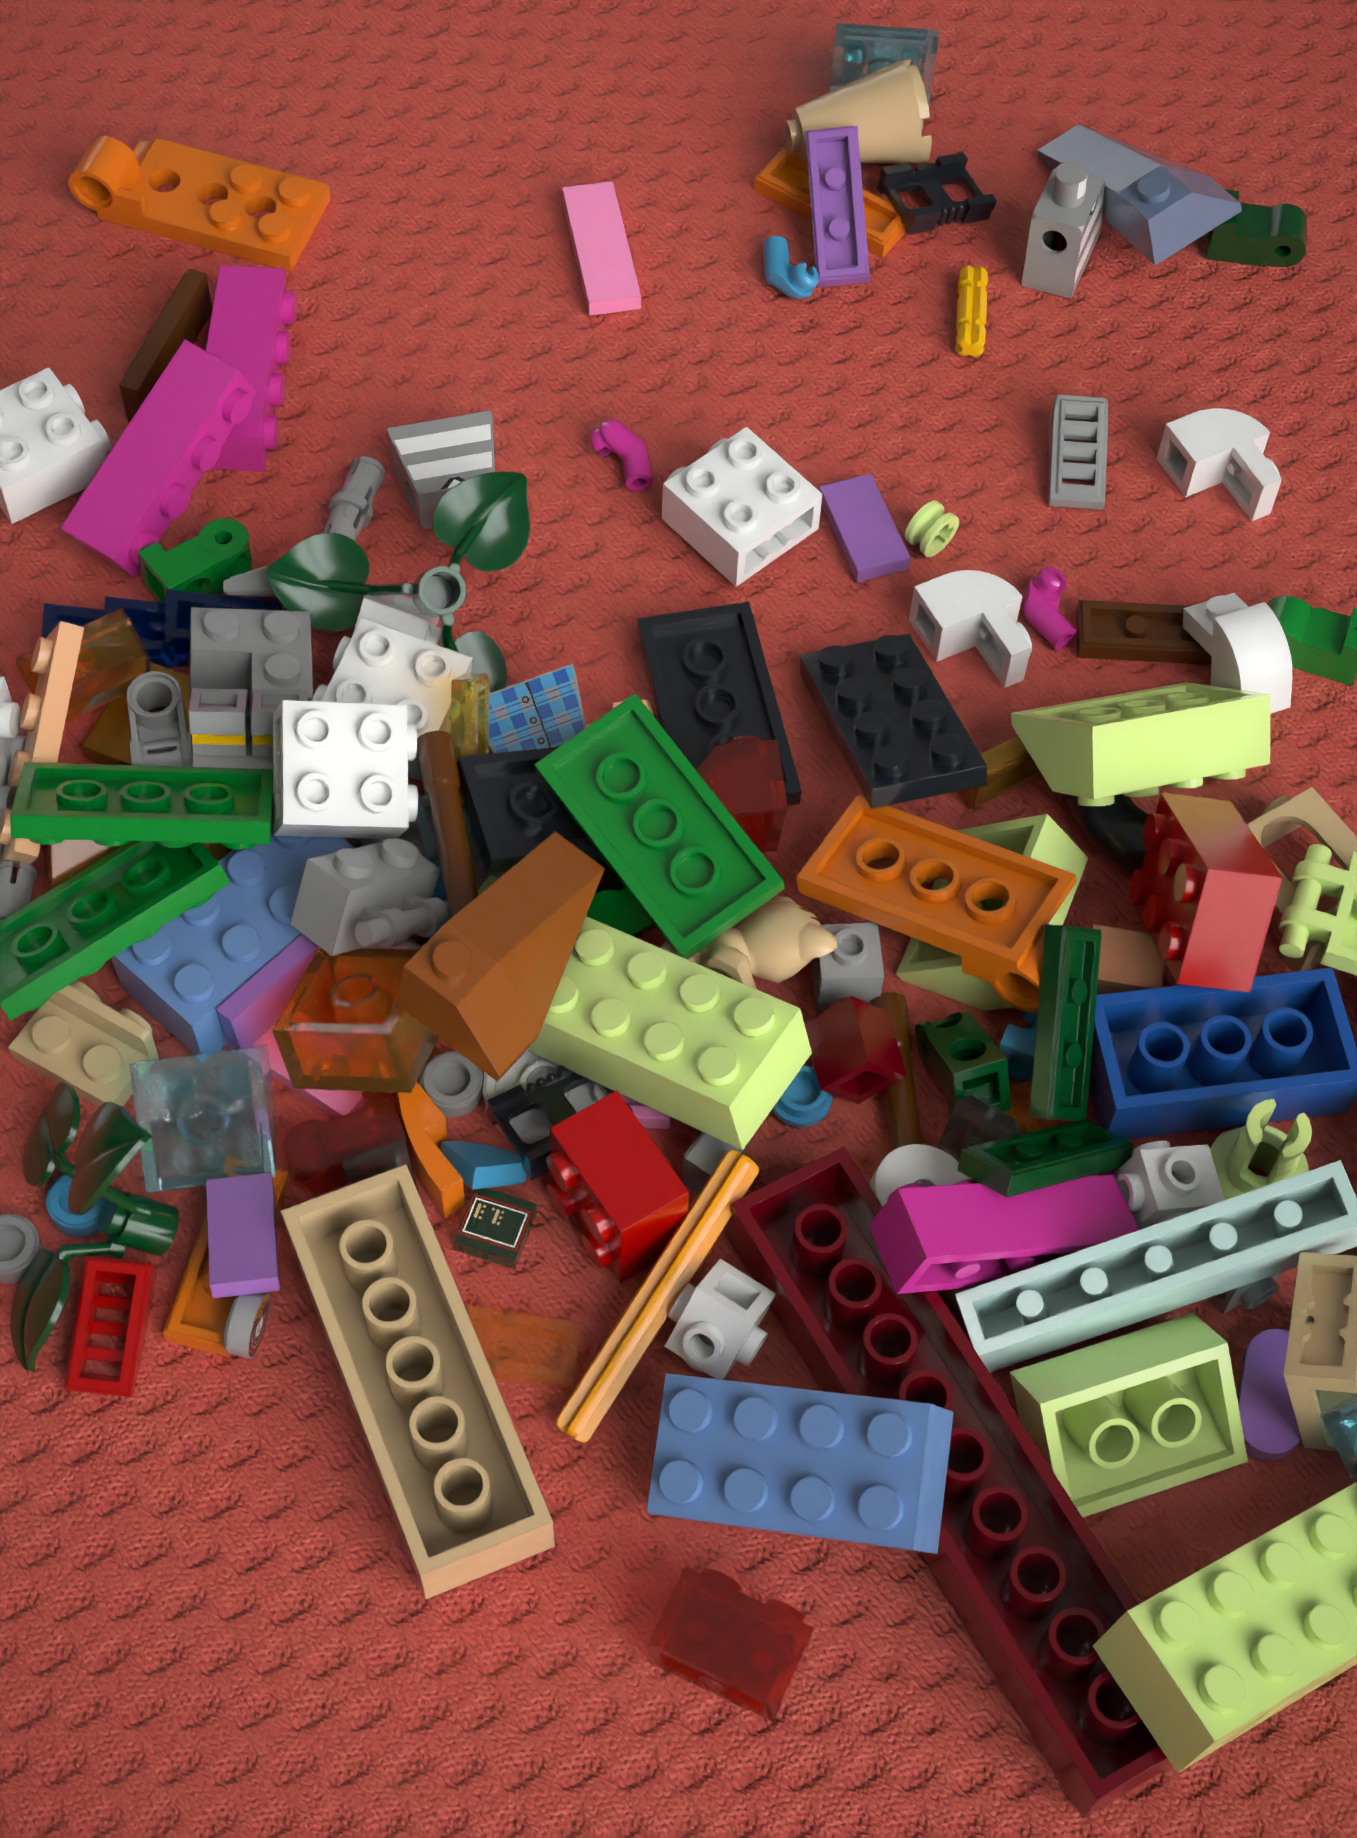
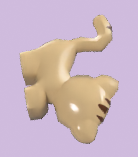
[661,896,838,989]

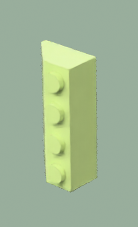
[1011,682,1270,806]

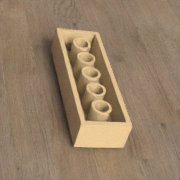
[281,1164,555,1599]

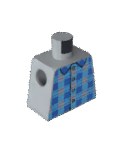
[463,663,586,754]

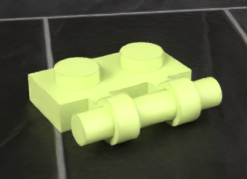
[1279,844,1357,976]

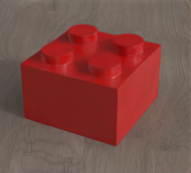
[546,1090,689,1283]

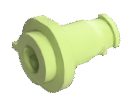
[1210,1099,1312,1200]

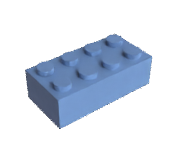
[111,818,354,1063]
[647,1373,954,1554]

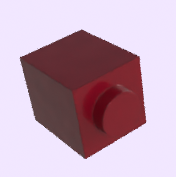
[804,996,907,1104]

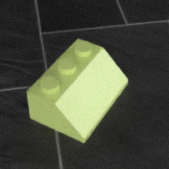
[896,814,1088,1011]
[1010,1313,1248,1517]

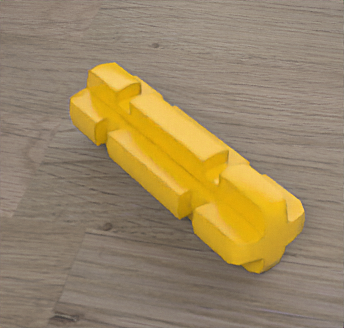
[955,265,988,358]

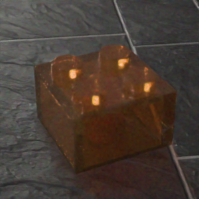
[272,948,439,1093]

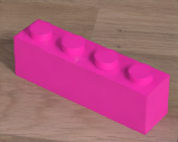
[206,265,297,472]
[60,340,257,579]
[869,1175,1139,1294]

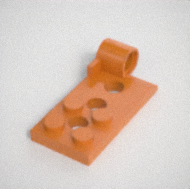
[68,136,331,272]
[796,795,1076,1013]

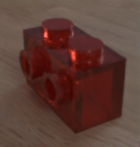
[647,1566,814,1723]

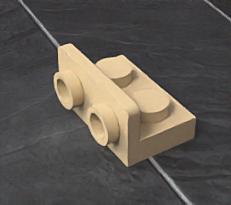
[8,980,159,1108]

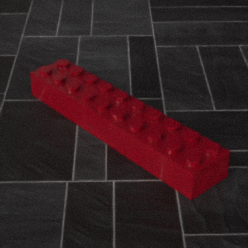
[727,1146,1172,1819]

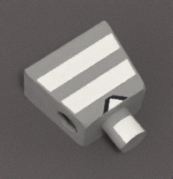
[1021,161,1105,299]
[387,410,495,529]

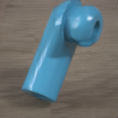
[763,236,819,299]

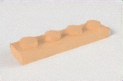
[0,621,84,868]

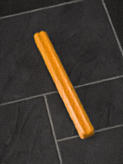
[555,1149,759,1443]

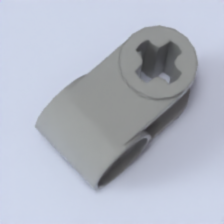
[127,671,193,767]

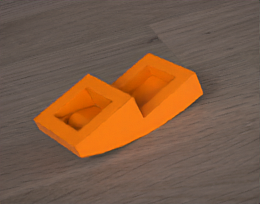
[397,1071,465,1219]

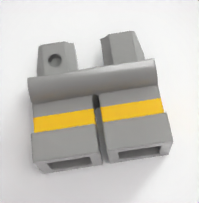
[189,688,308,769]

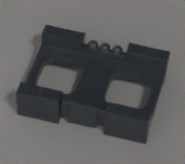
[877,152,997,235]
[487,1065,633,1180]

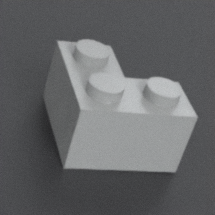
[189,607,313,740]

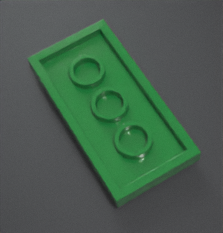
[534,693,785,959]
[10,762,273,850]
[0,841,230,1021]

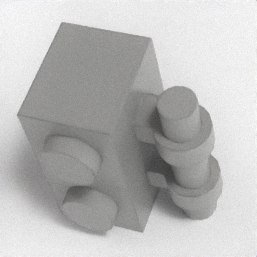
[290,838,450,956]

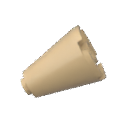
[785,59,932,165]

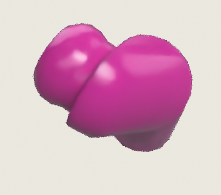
[589,420,653,491]
[1022,567,1077,650]

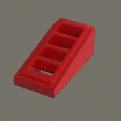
[64,1256,157,1398]

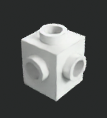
[1113,1140,1225,1230]
[664,1259,776,1380]

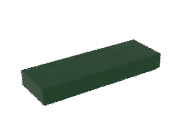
[1029,924,1102,1120]
[957,1119,1134,1197]

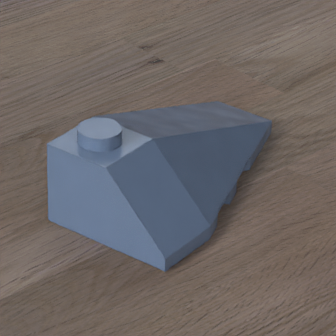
[1037,124,1242,265]

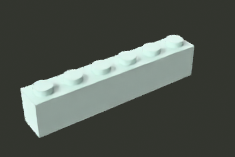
[955,1160,1357,1373]

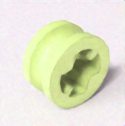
[904,500,959,557]

